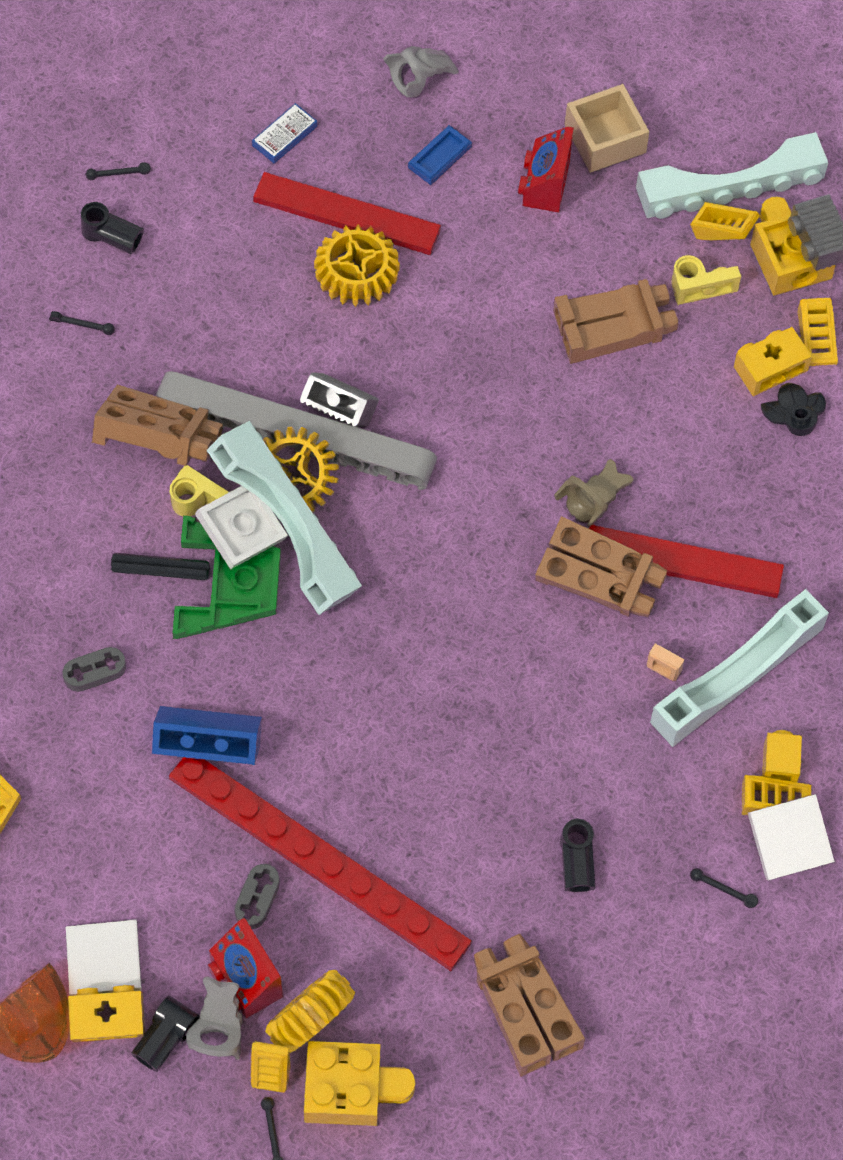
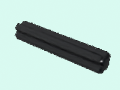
[111,553,210,580]

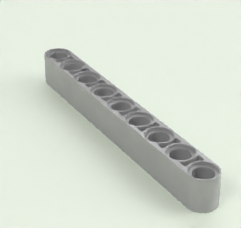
[155,371,437,490]

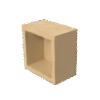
[565,84,649,173]

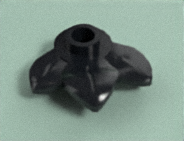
[761,383,826,436]

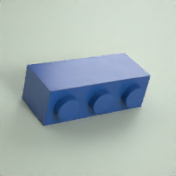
[152,706,262,765]

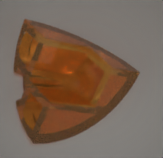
[0,962,70,1063]

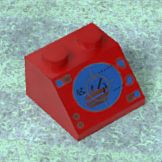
[518,127,574,213]
[207,918,283,1019]

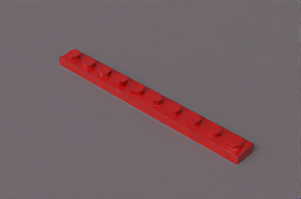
[169,757,472,971]

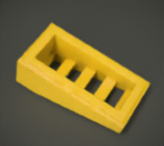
[690,202,760,240]
[797,298,838,366]
[742,775,811,815]
[251,1041,291,1093]

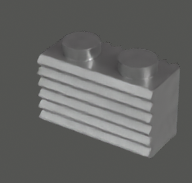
[788,194,843,271]
[300,372,379,427]

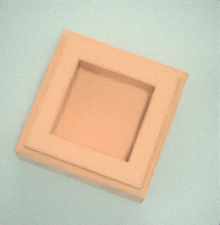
[647,643,685,681]

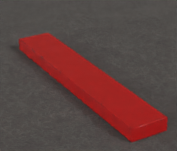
[253,172,441,256]
[588,525,784,598]

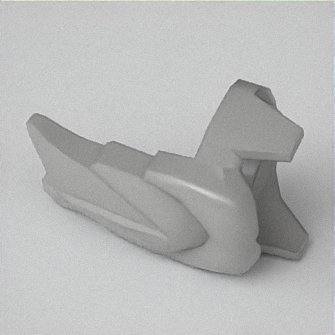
[383,46,459,98]
[186,977,243,1060]

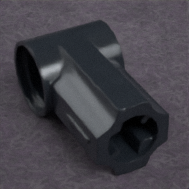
[81,202,144,254]
[560,818,595,892]
[131,995,200,1072]

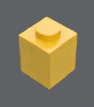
[762,730,802,782]

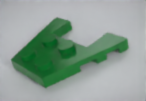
[172,515,281,639]

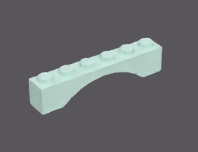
[636,132,828,219]
[207,421,362,615]
[650,589,829,747]

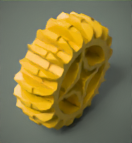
[314,224,400,307]
[263,427,339,513]
[265,970,355,1053]

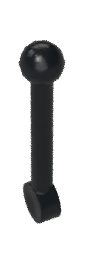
[85,162,151,180]
[49,311,115,335]
[690,868,758,908]
[260,1097,284,1160]

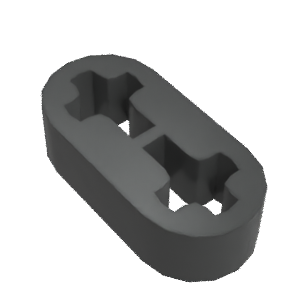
[62,647,126,692]
[234,864,280,929]

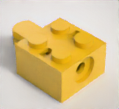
[750,197,836,296]
[304,1041,415,1126]

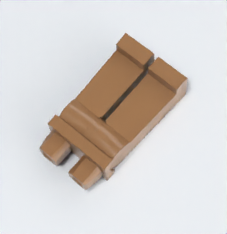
[553,279,678,364]
[92,384,223,466]
[535,516,667,617]
[474,934,585,1077]

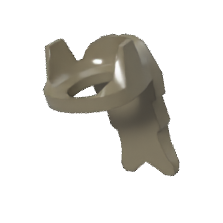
[554,459,633,528]

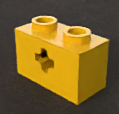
[733,327,812,396]
[68,985,145,1042]

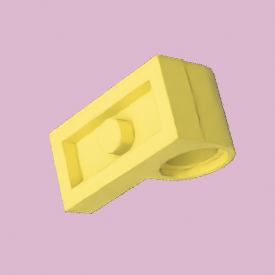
[671,255,741,305]
[169,465,229,516]

